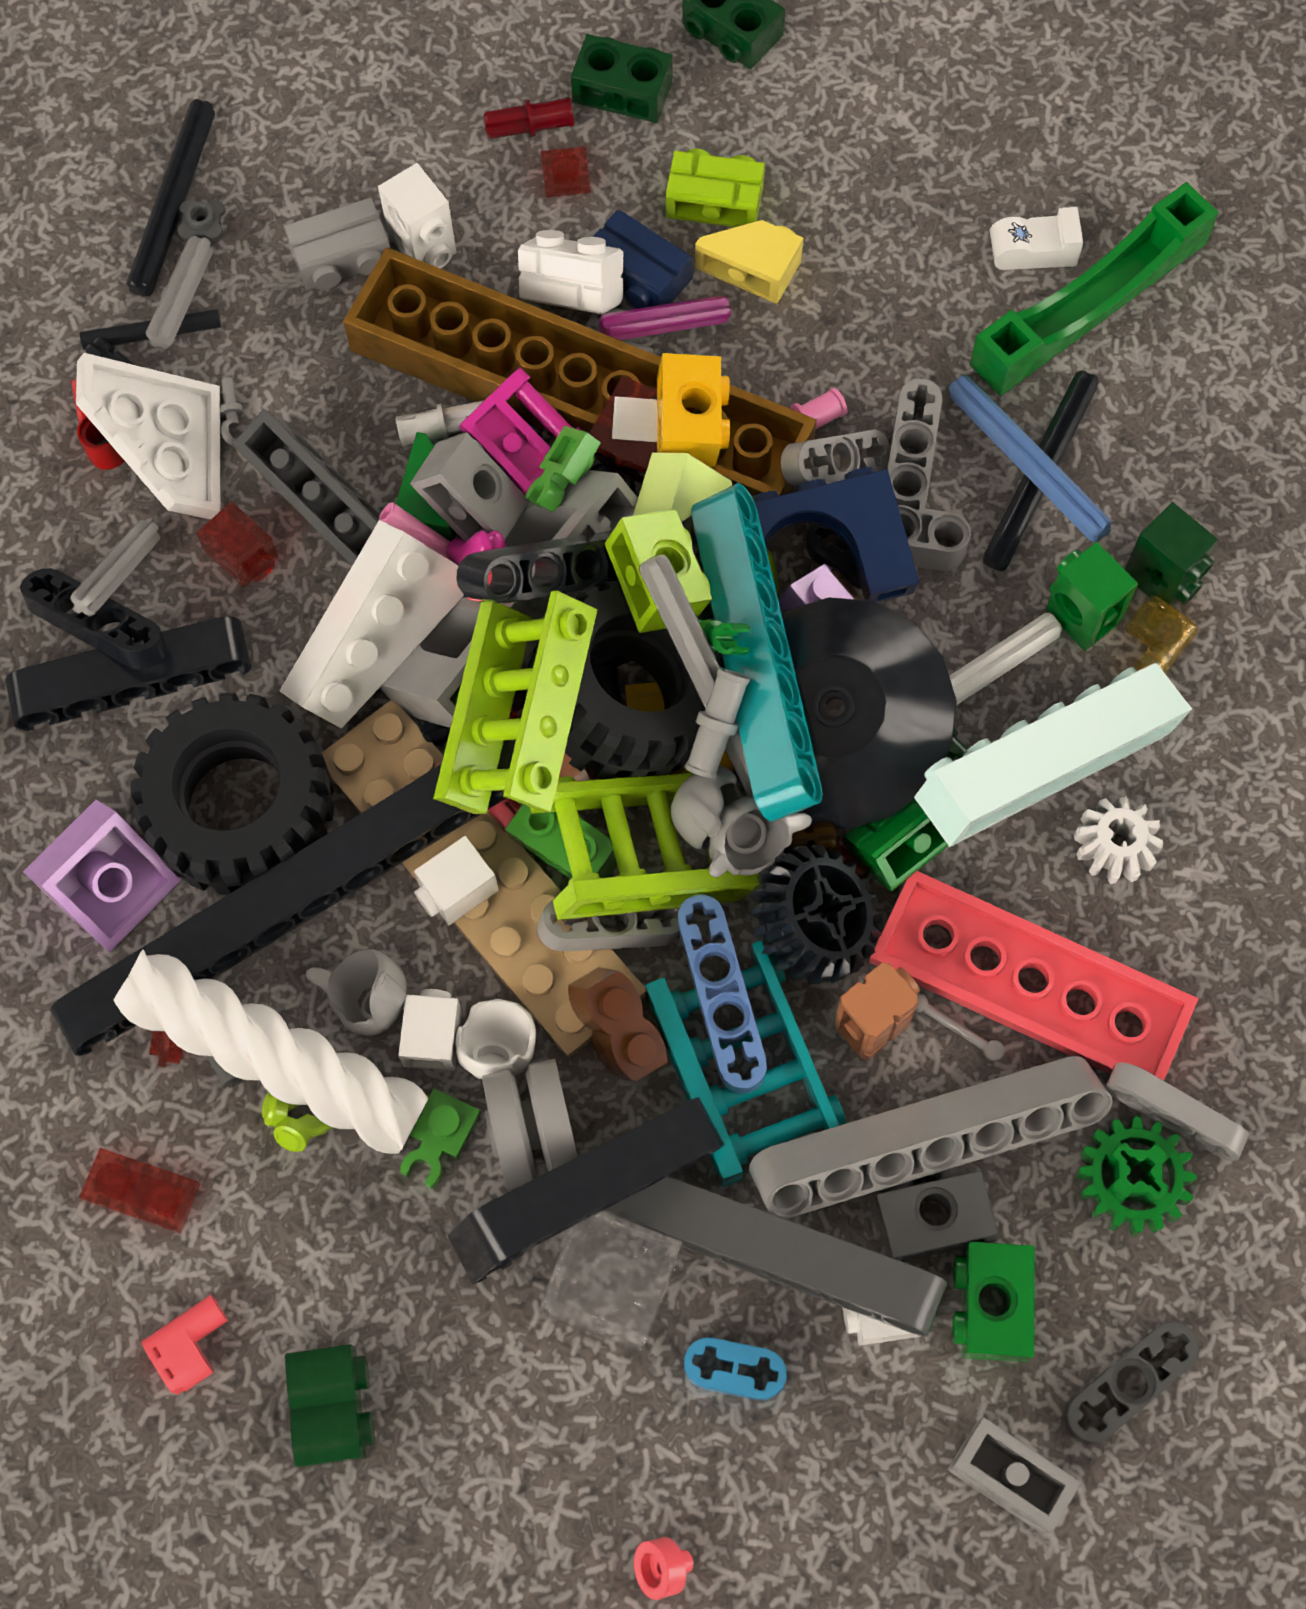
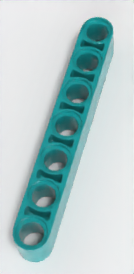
[691,483,823,822]

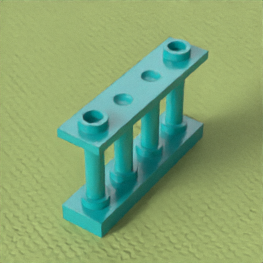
[645,941,846,1188]

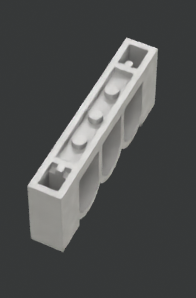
[379,470,638,728]

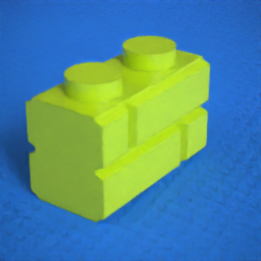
[666,149,765,227]

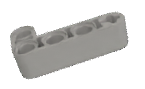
[887,378,971,571]

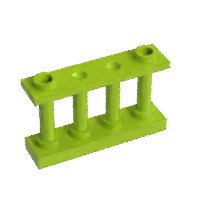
[433,591,598,814]
[529,771,760,920]

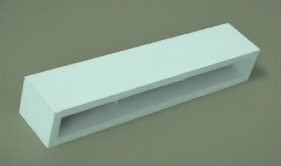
[914,663,1192,847]

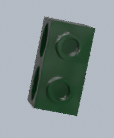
[682,0,785,70]
[571,34,673,124]

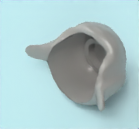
[671,765,743,849]
[708,796,812,878]
[306,949,407,1036]

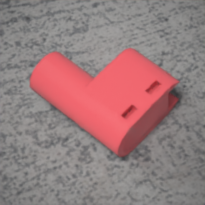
[141,1294,228,1396]

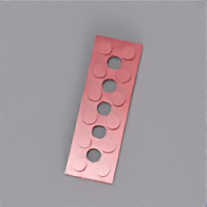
[869,871,1199,1081]

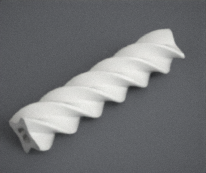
[114,949,429,1154]

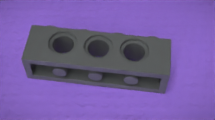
[232,409,380,566]

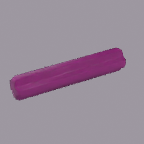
[598,295,731,340]

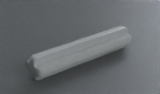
[146,236,213,349]
[70,520,160,616]

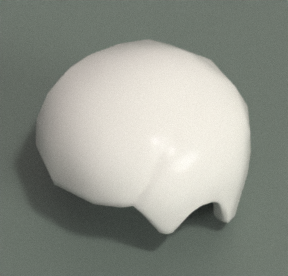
[455,999,536,1079]

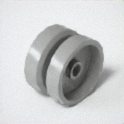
[482,1058,578,1191]

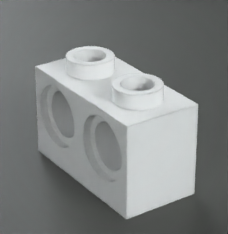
[378,163,457,269]

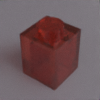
[196,501,279,588]

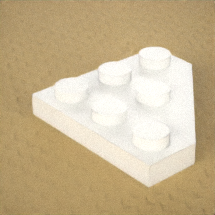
[76,353,220,519]

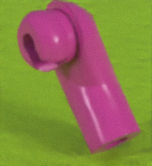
[446,530,506,566]

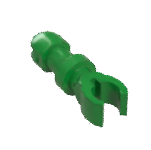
[698,619,751,655]

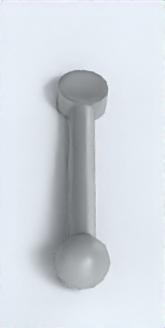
[915,993,1005,1061]

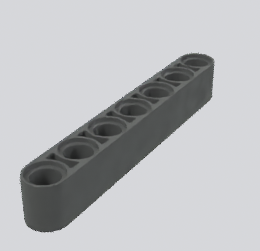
[603,1177,947,1337]

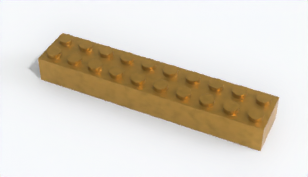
[343,247,817,497]

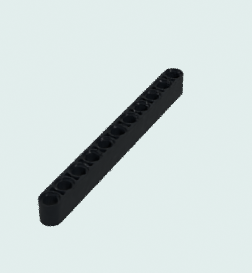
[50,717,521,1056]

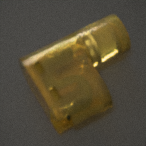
[1125,596,1198,674]

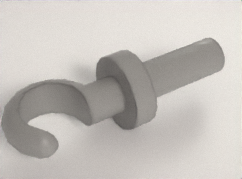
[220,377,243,446]

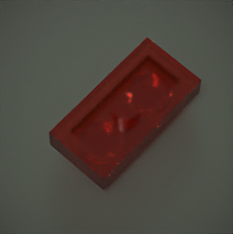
[79,1148,201,1234]

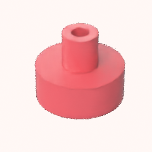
[634,1537,693,1600]

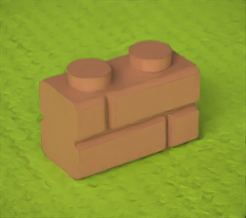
[834,962,920,1061]

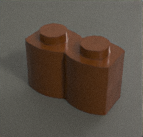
[568,967,667,1082]

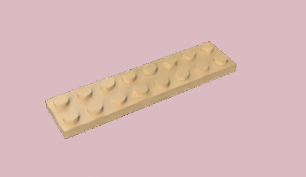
[322,700,645,1059]

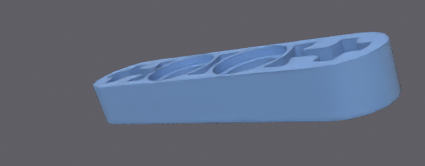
[678,894,767,1094]

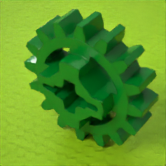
[1076,1116,1197,1236]

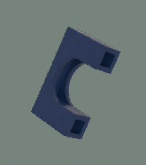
[693,467,919,602]

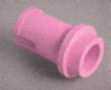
[790,388,847,429]

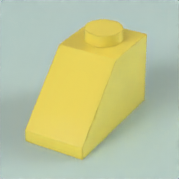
[695,220,803,304]

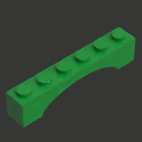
[969,182,1219,397]

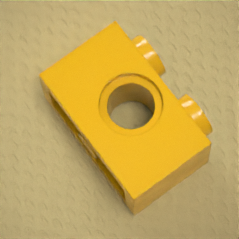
[657,353,730,467]

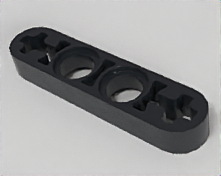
[20,568,168,670]

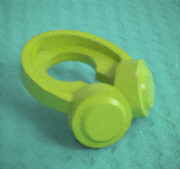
[262,1091,334,1152]

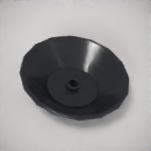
[782,597,957,829]

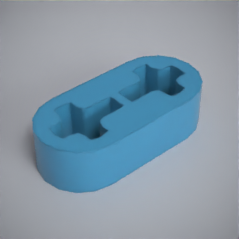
[684,1338,787,1400]

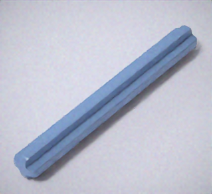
[948,375,1112,542]

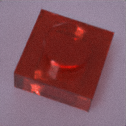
[541,146,591,198]

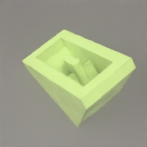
[633,452,733,522]

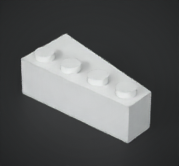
[279,520,465,729]

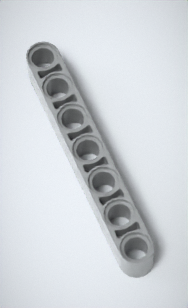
[749,1056,1113,1219]

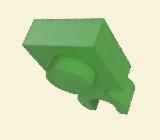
[525,425,601,513]
[400,1088,482,1189]

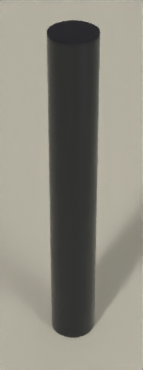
[80,309,222,350]

